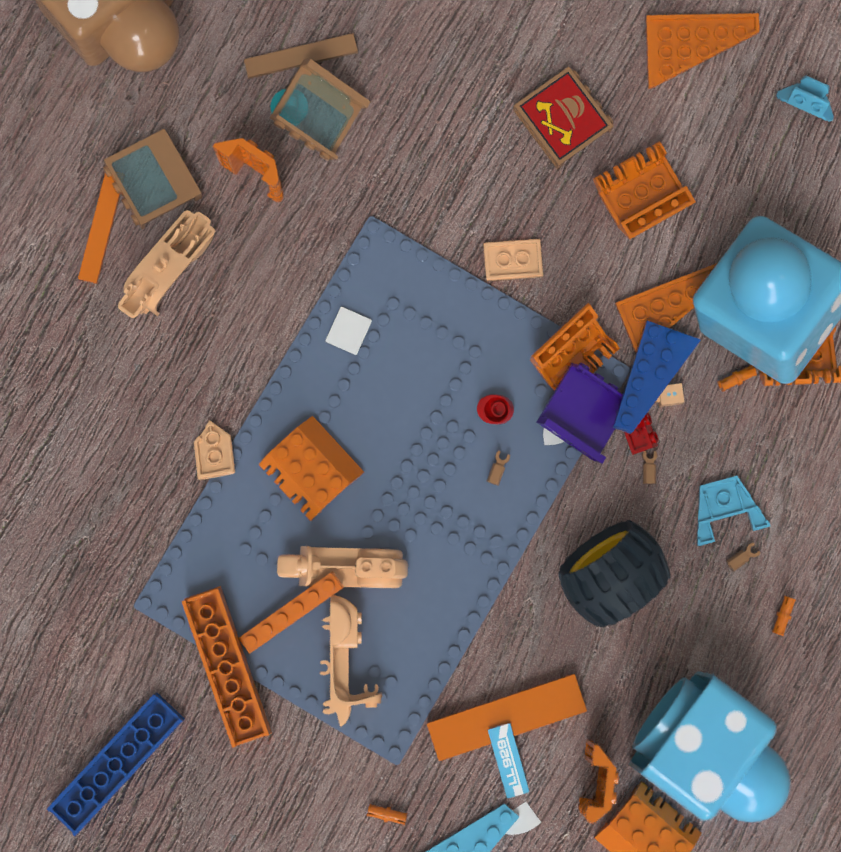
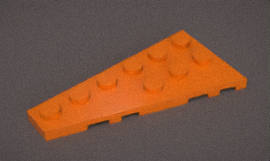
[615,263,717,354]

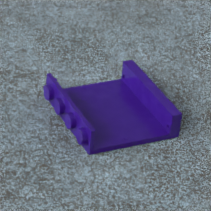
[536,363,623,464]

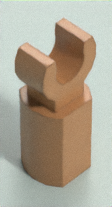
[487,451,510,486]
[642,451,657,484]
[726,543,761,572]

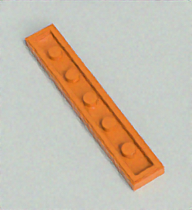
[78,172,125,284]

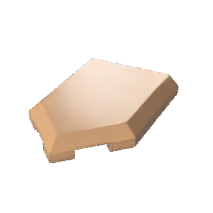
[194,421,236,480]

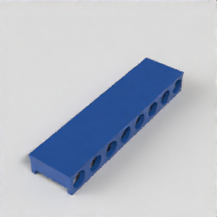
[47,693,185,836]

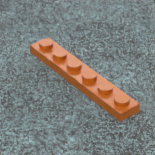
[238,571,344,654]

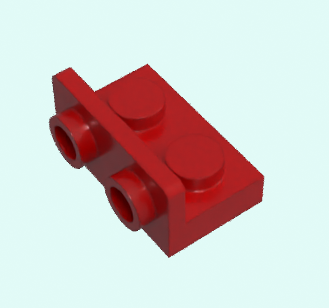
[624,413,659,455]

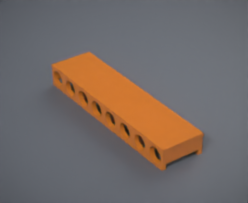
[181,586,272,748]
[427,674,587,761]

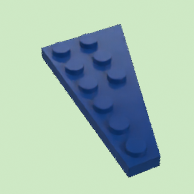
[613,321,701,434]

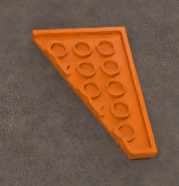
[646,13,760,89]

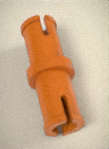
[717,365,757,392]
[772,596,796,636]
[367,804,408,825]

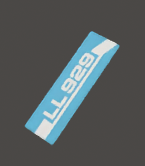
[488,723,529,798]

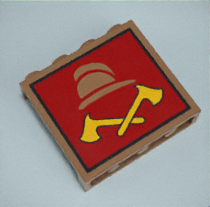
[513,67,614,170]

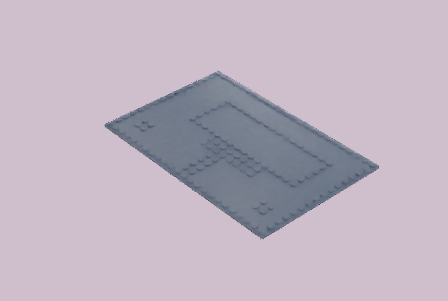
[134,216,630,765]

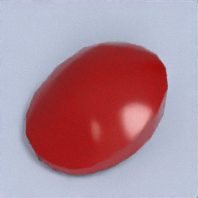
[477,394,514,425]

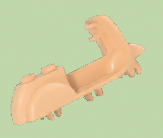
[118,210,215,318]
[277,546,408,588]
[320,595,383,727]

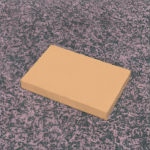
[483,239,543,281]

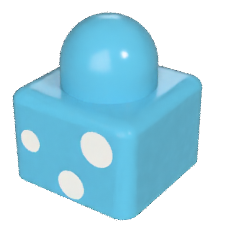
[693,216,841,384]
[629,671,790,822]

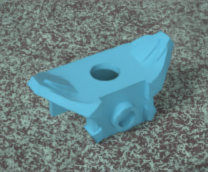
[776,75,834,122]

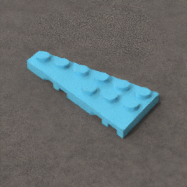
[426,803,519,852]

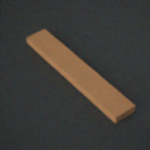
[244,33,358,79]

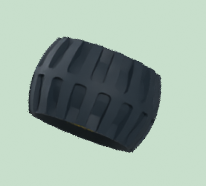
[558,520,670,628]

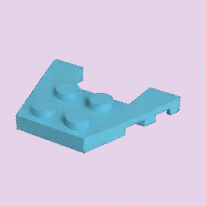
[697,476,771,546]

